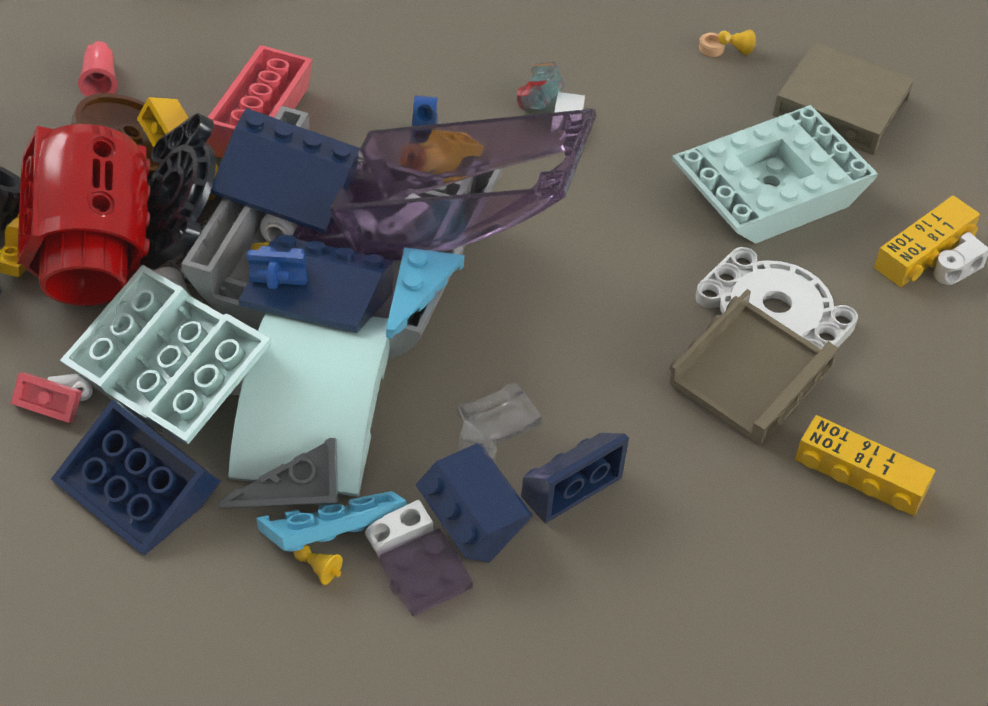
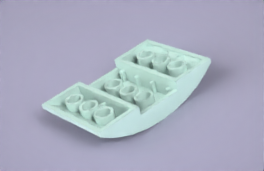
[60,265,273,444]
[228,312,390,497]

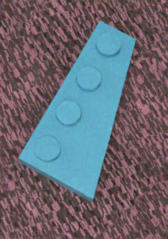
[256,491,407,552]

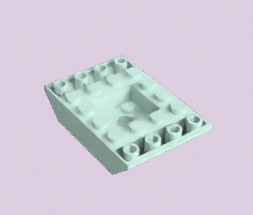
[672,105,878,244]

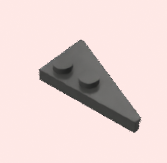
[219,438,338,509]

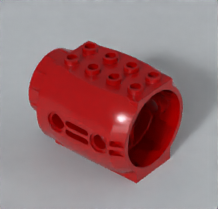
[17,124,150,306]

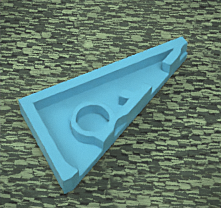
[386,247,465,338]

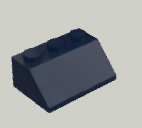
[521,433,629,524]
[415,443,533,563]

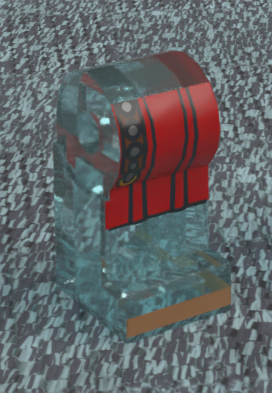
[516,62,565,110]

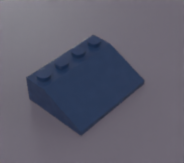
[210,108,360,234]
[238,235,394,333]
[51,399,221,555]

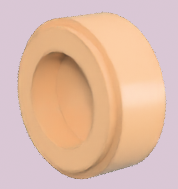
[698,33,725,57]

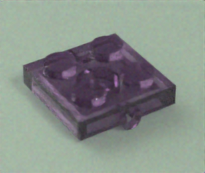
[379,528,474,616]

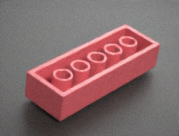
[206,45,313,158]

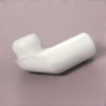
[48,374,93,401]

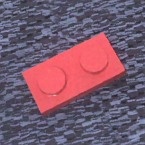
[11,372,82,423]

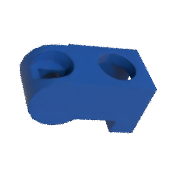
[411,95,438,143]

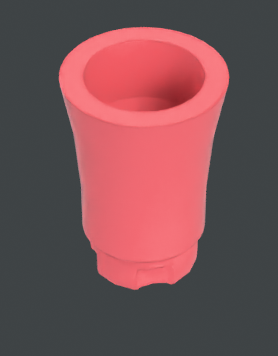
[78,41,118,97]

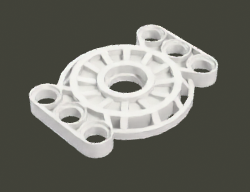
[696,247,858,349]

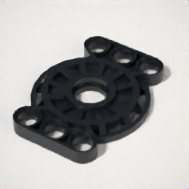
[140,113,216,270]

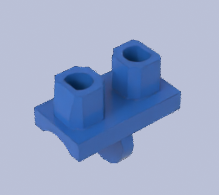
[247,246,308,289]

